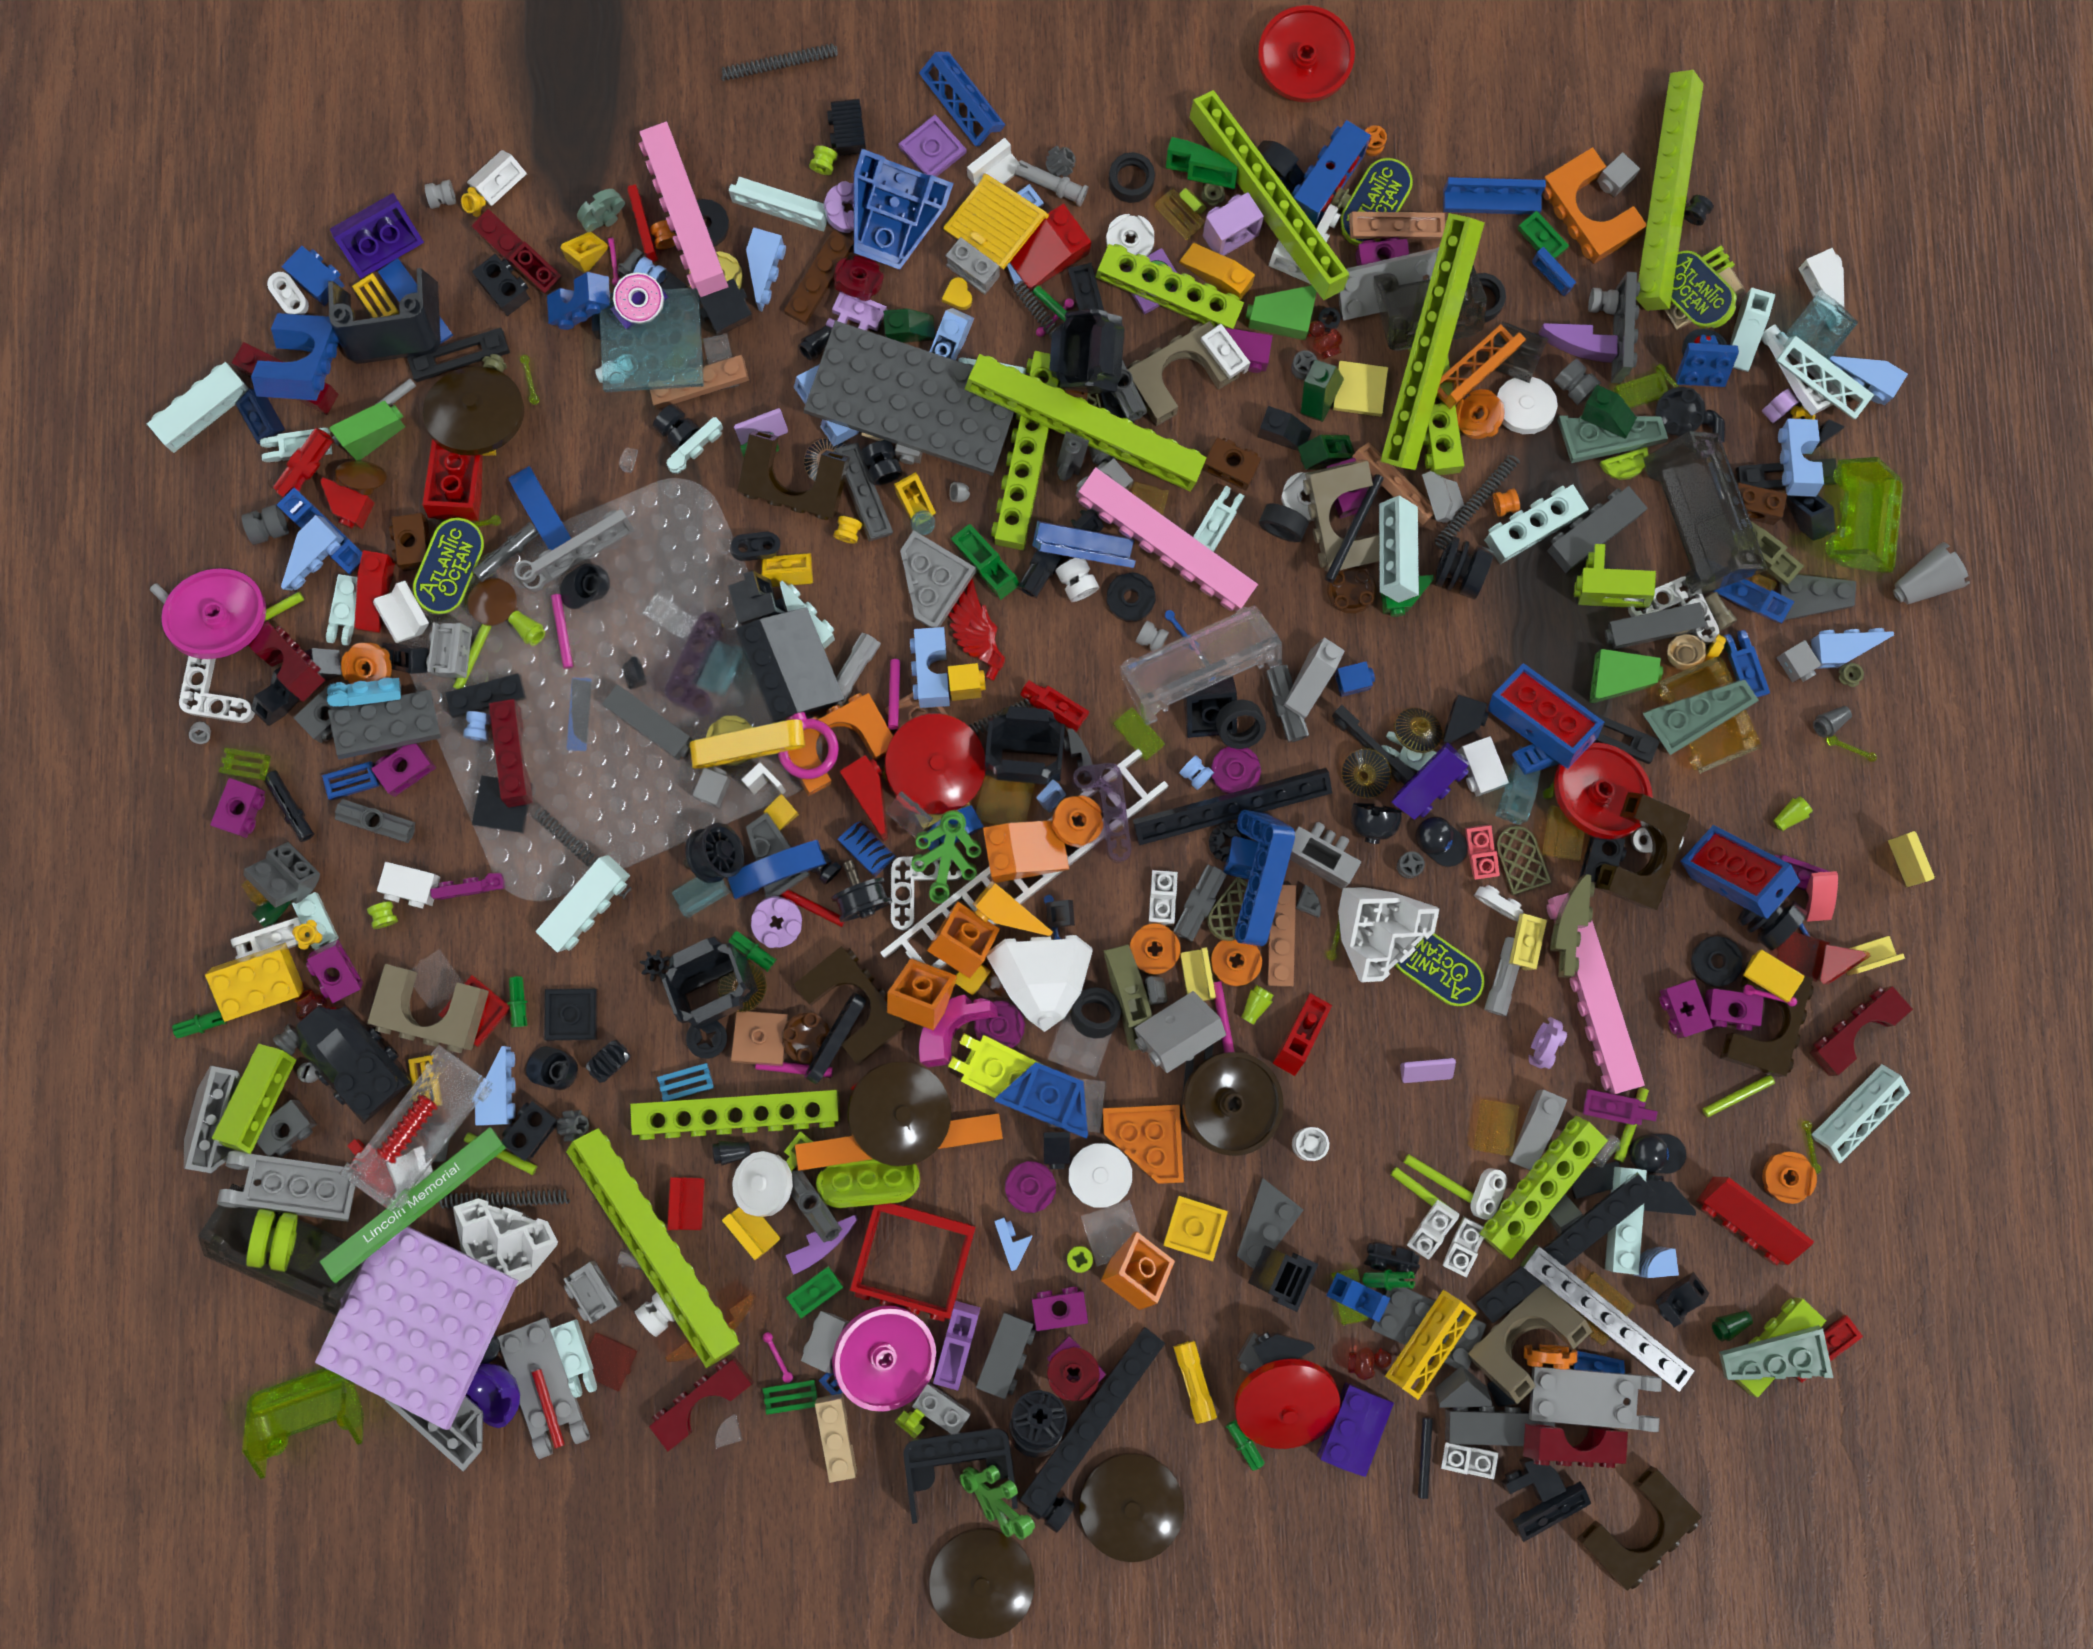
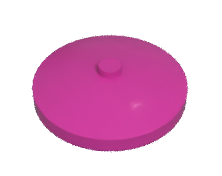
[162,568,266,659]
[832,1306,936,1411]

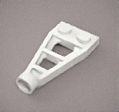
[1761,325,1841,416]

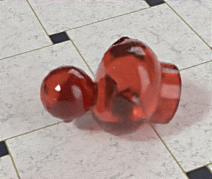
[1307,320,1343,360]
[294,989,336,1021]
[1348,1347,1392,1380]

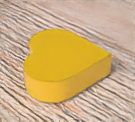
[942,277,972,310]
[1704,634,1726,664]

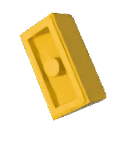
[762,553,813,587]
[1743,950,1805,1003]

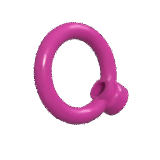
[778,712,839,779]

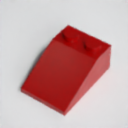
[1010,203,1091,292]
[422,439,483,521]
[840,755,888,841]

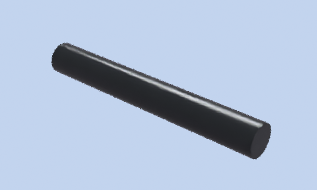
[1418,1417,1433,1499]

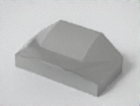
[1422,471,1464,523]

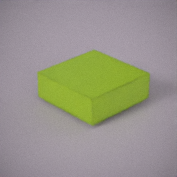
[1180,188,1207,214]

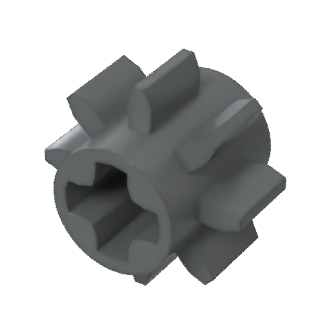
[1046,146,1076,177]
[557,1110,589,1142]

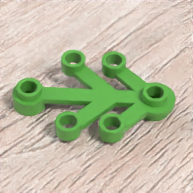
[911,810,981,904]
[960,1465,1035,1540]

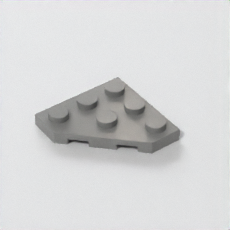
[900,530,977,628]

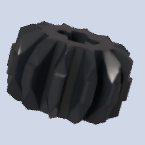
[586,1040,631,1083]

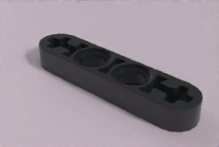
[804,992,866,1085]

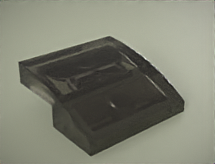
[1485,321,1548,383]

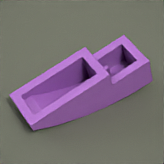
[1539,323,1617,362]
[786,1215,858,1275]
[933,1301,980,1390]

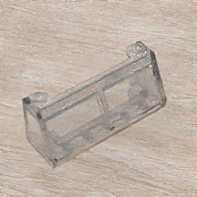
[1119,605,1282,726]
[339,1045,493,1211]

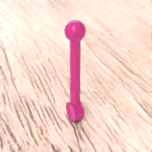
[608,237,620,287]
[1036,299,1074,337]
[1743,985,1797,1007]
[763,1332,793,1383]

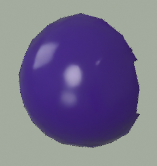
[466,1363,521,1428]

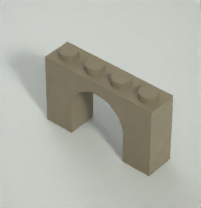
[1127,321,1240,426]
[1303,460,1380,572]
[367,964,489,1053]
[1468,1284,1592,1404]

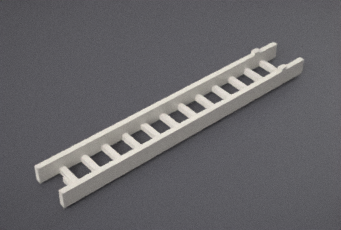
[880,749,1168,969]

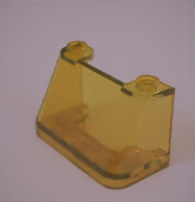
[1658,657,1762,774]

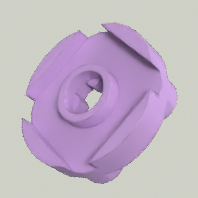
[823,181,854,233]
[751,896,802,948]
[1529,1017,1567,1069]

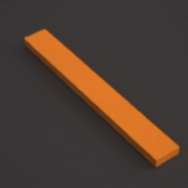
[795,1113,1003,1171]

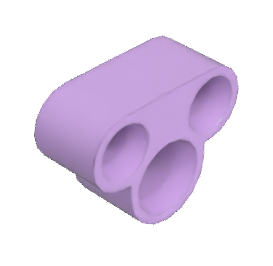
[1762,388,1800,423]

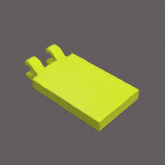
[948,1033,1048,1098]

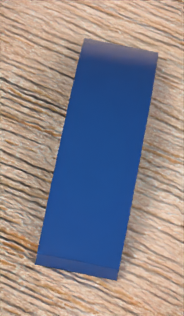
[378,258,453,344]
[508,466,572,550]
[277,488,362,575]
[1692,557,1795,624]
[728,840,826,899]

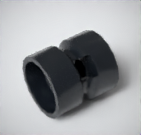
[652,404,700,450]
[861,440,903,486]
[1026,1495,1076,1533]

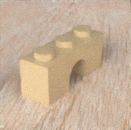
[815,1393,857,1483]

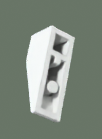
[1798,248,1844,332]

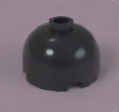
[1351,803,1402,844]

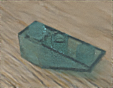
[1495,746,1541,825]

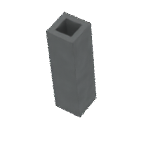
[1605,602,1706,650]
[602,684,693,761]

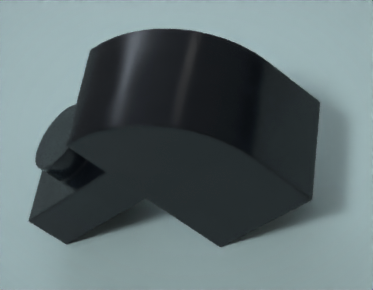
[1257,140,1305,194]
[251,667,300,726]
[1655,1272,1709,1328]
[1500,1457,1566,1502]

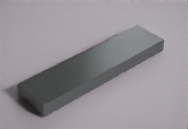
[834,443,893,542]

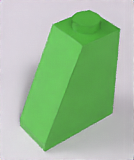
[1245,285,1317,340]
[329,400,406,461]
[1589,649,1663,703]

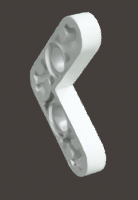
[1628,576,1719,645]
[179,656,255,723]
[891,857,962,931]

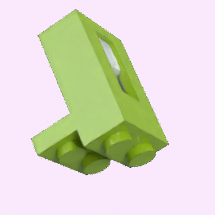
[1574,544,1656,608]

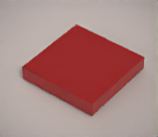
[439,975,510,1047]

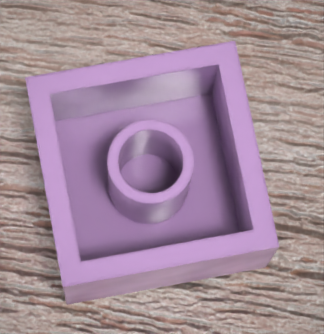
[1203,192,1264,256]

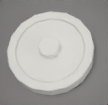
[1497,376,1558,434]
[1069,1144,1132,1207]
[733,1151,793,1217]

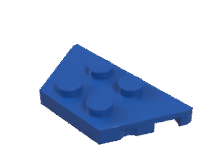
[995,1062,1088,1139]

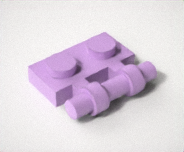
[826,292,887,331]

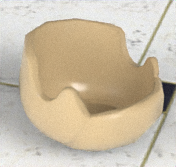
[1667,634,1706,671]

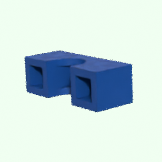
[547,272,610,330]

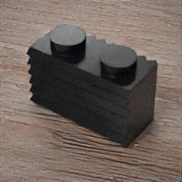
[827,98,866,156]

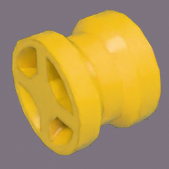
[833,516,862,544]

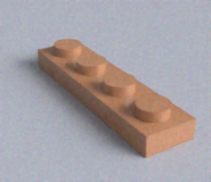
[1349,212,1445,240]
[648,355,749,410]
[1352,442,1434,525]
[1267,885,1296,987]

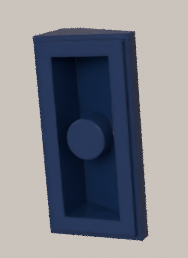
[235,389,285,444]

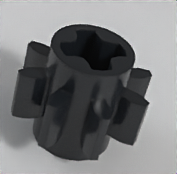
[640,950,670,982]

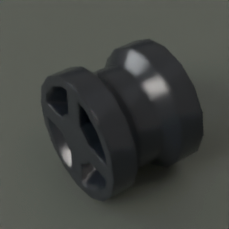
[1684,194,1714,226]

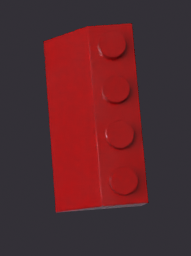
[1696,1177,1815,1266]

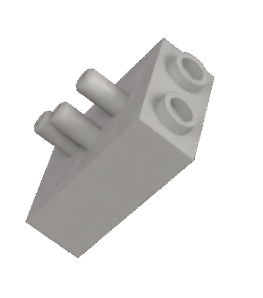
[1289,822,1361,890]
[1134,991,1226,1073]

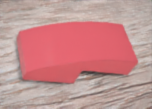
[1465,824,1500,880]
[1805,871,1838,922]

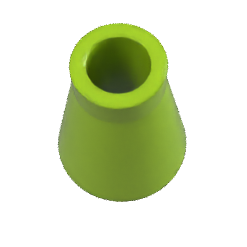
[508,611,546,646]
[1773,796,1813,832]
[1241,985,1274,1025]

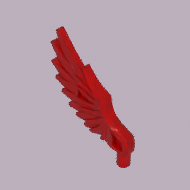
[948,579,1005,681]

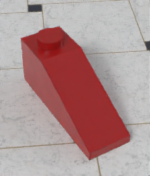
[354,550,395,633]
[1272,993,1332,1076]

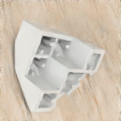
[1338,887,1439,982]
[986,935,1092,1032]
[453,1198,558,1286]

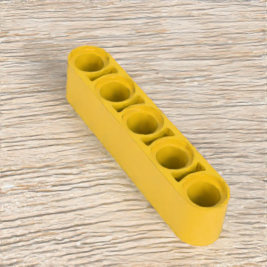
[689,720,805,769]

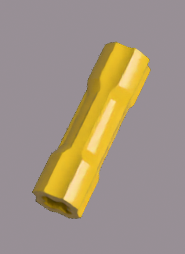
[1173,1340,1217,1424]

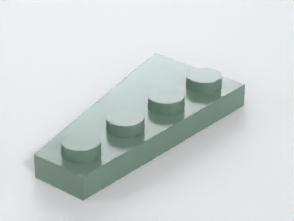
[1557,416,1668,463]
[1642,679,1759,755]
[1719,1325,1833,1380]

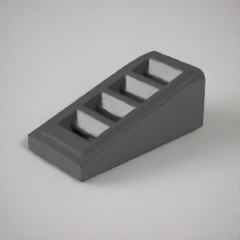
[1144,976,1168,1006]

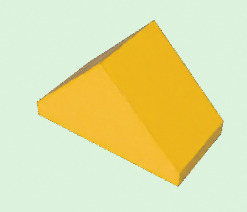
[560,232,609,273]
[894,472,936,525]

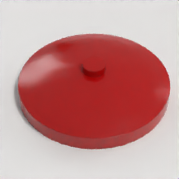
[1258,5,1355,102]
[884,713,985,815]
[1554,743,1653,839]
[1234,1359,1340,1449]

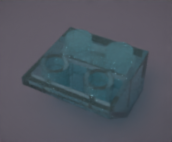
[1785,289,1858,360]

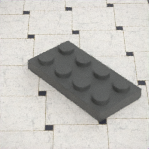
[1611,272,1640,384]
[328,690,441,759]
[1370,1288,1486,1370]

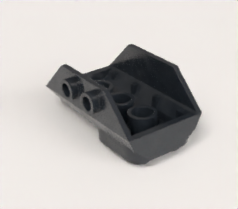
[296,1006,412,1124]

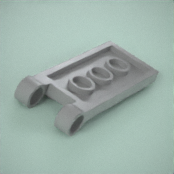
[1338,247,1439,321]
[514,509,635,592]
[217,1151,359,1222]
[498,1317,590,1459]
[1529,1366,1662,1432]

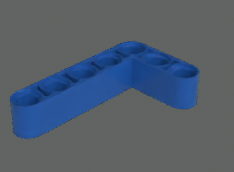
[1235,810,1295,946]

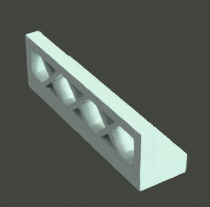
[729,177,827,232]
[1776,336,1874,420]
[1812,1064,1910,1164]

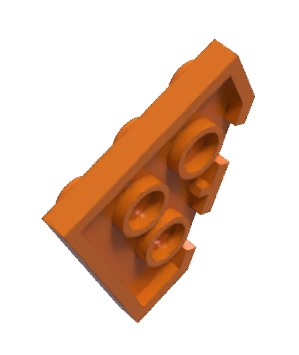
[1102,1105,1184,1184]

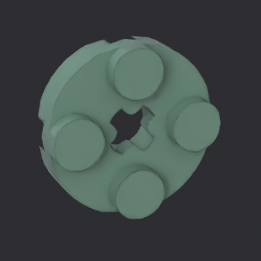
[577,189,625,232]

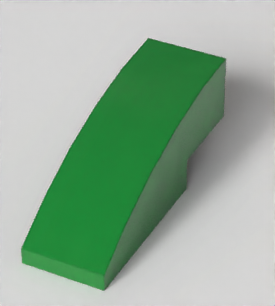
[1166,137,1238,189]
[951,524,1019,600]

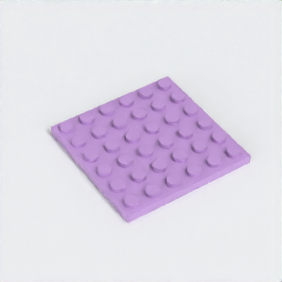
[315,1226,519,1430]

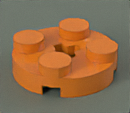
[1456,389,1505,439]
[341,642,392,684]
[1051,795,1103,848]
[1129,923,1180,975]
[1211,936,1262,987]
[1762,1152,1817,1204]
[1524,1344,1577,1370]

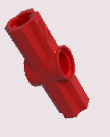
[273,428,335,497]

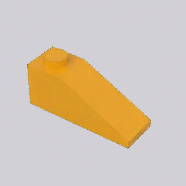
[1179,243,1255,301]
[972,881,1053,936]

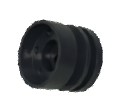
[1435,536,1494,600]
[1737,900,1807,951]
[1008,1390,1067,1458]

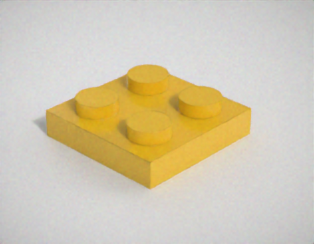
[1163,1196,1228,1261]

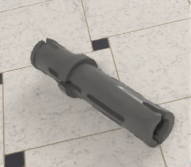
[472,522,540,582]

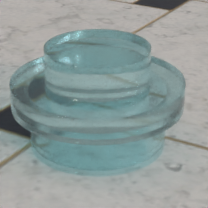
[911,510,935,535]

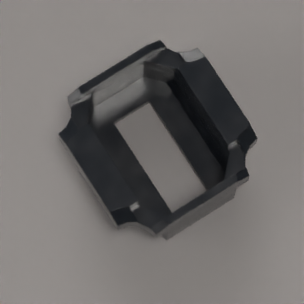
[1049,309,1125,394]
[985,706,1065,785]
[662,937,758,1029]

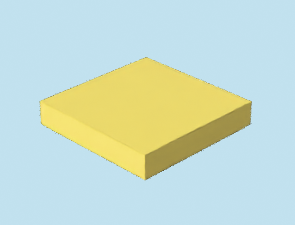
[1333,361,1388,417]
[1888,831,1934,887]

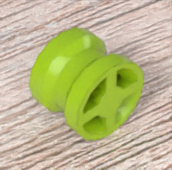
[809,146,838,175]
[367,901,398,929]
[1067,1246,1093,1273]

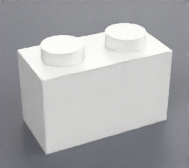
[1458,736,1509,797]
[377,862,441,909]

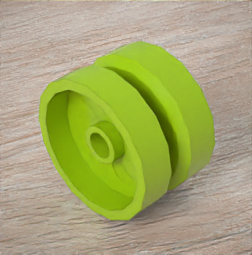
[246,1209,298,1272]

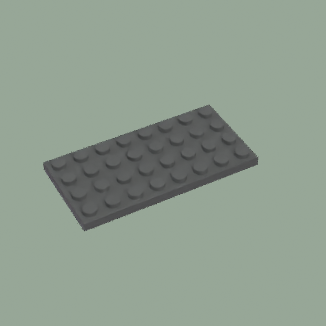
[804,320,1014,476]

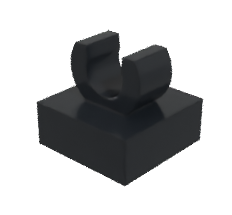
[1071,509,1105,532]
[1046,900,1075,928]

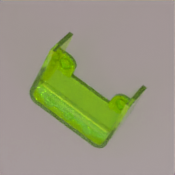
[242,1368,364,1479]

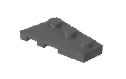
[1776,575,1856,623]
[746,812,810,898]
[1236,1178,1303,1269]

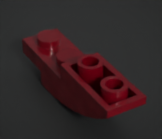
[471,209,562,294]

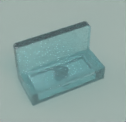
[697,641,744,698]
[672,877,731,918]

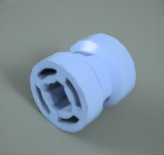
[633,257,667,284]
[463,711,491,741]
[1179,755,1214,790]

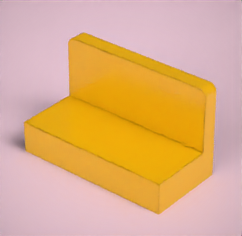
[722,1207,781,1260]

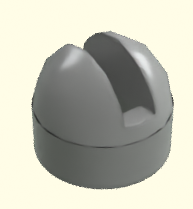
[949,482,970,502]
[189,722,211,744]
[297,1062,319,1083]

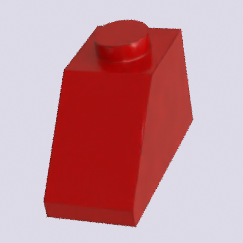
[321,477,374,529]

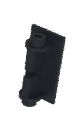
[1364,1242,1420,1275]

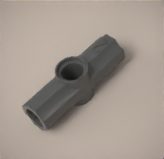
[1111,360,1147,421]
[1266,665,1309,743]
[335,799,416,843]
[1173,865,1227,942]
[791,1170,842,1243]

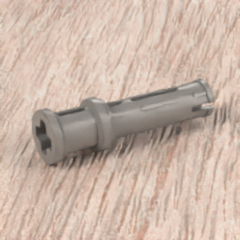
[1015,160,1089,207]

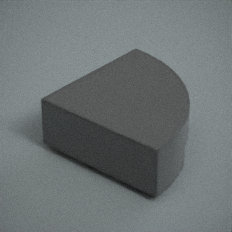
[1295,885,1321,918]

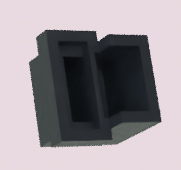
[698,278,752,337]
[728,571,787,626]
[1248,1245,1318,1312]

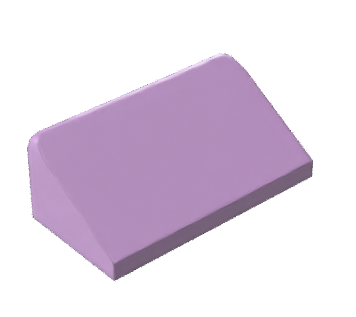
[734,408,788,445]
[1400,1058,1456,1083]

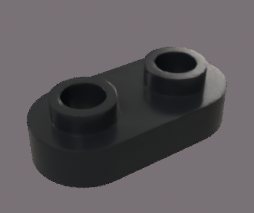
[730,532,780,561]

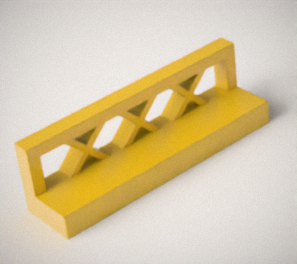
[1385,1290,1477,1400]

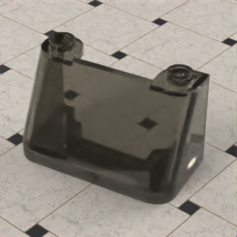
[1373,265,1487,351]

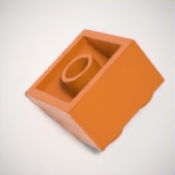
[927,901,1000,978]
[887,958,957,1031]
[1101,1232,1175,1310]

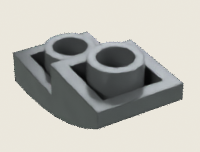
[1064,728,1095,781]

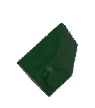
[883,309,935,343]
[1300,360,1344,422]
[1581,385,1637,439]
[1298,435,1355,470]

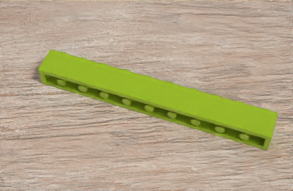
[1636,70,1703,311]
[1189,90,1349,301]
[1380,213,1485,470]
[965,354,1207,492]
[566,1128,740,1368]

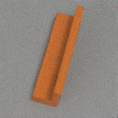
[1437,324,1526,409]

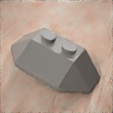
[184,1066,241,1173]
[385,1395,483,1471]

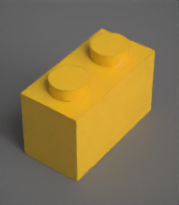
[948,663,986,701]

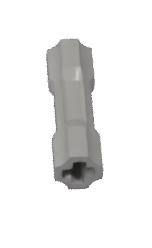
[835,632,881,707]
[1484,937,1520,1016]

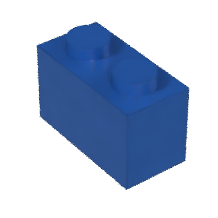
[281,246,345,306]

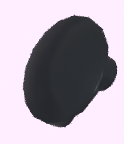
[1655,387,1706,436]

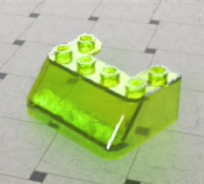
[1826,457,1903,573]

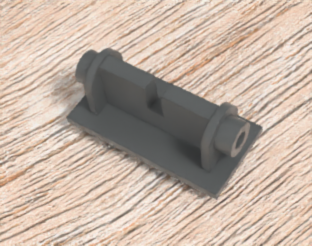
[1056,431,1089,481]

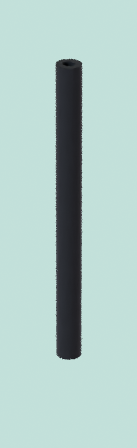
[1325,474,1384,583]

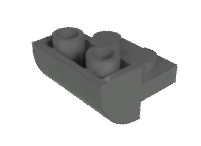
[243,842,320,908]

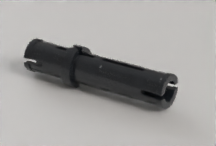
[262,770,315,842]

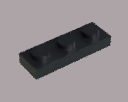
[445,673,527,718]
[1512,1481,1591,1542]

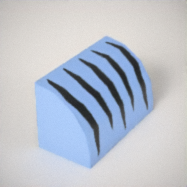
[1634,1247,1679,1278]

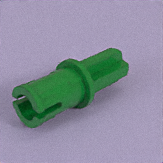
[728,931,777,972]
[507,976,528,1027]
[172,1009,227,1038]
[1362,1269,1415,1291]
[1226,1419,1264,1471]

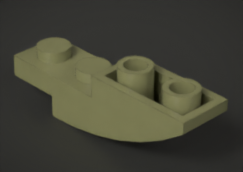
[1706,506,1804,587]
[1550,875,1595,978]
[1104,944,1152,1051]

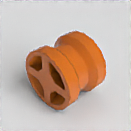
[1365,125,1387,156]
[650,220,677,250]
[1493,488,1520,517]

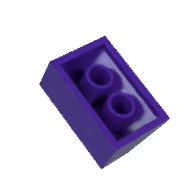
[330,192,424,279]
[1392,742,1469,820]
[1317,1382,1394,1477]

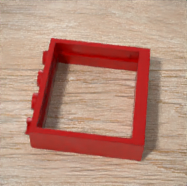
[850,1203,976,1322]

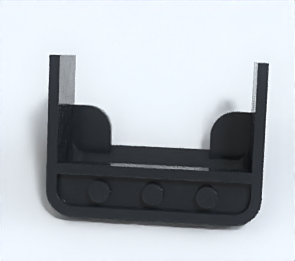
[328,268,441,364]
[903,1428,1018,1524]

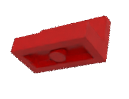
[667,1177,705,1230]

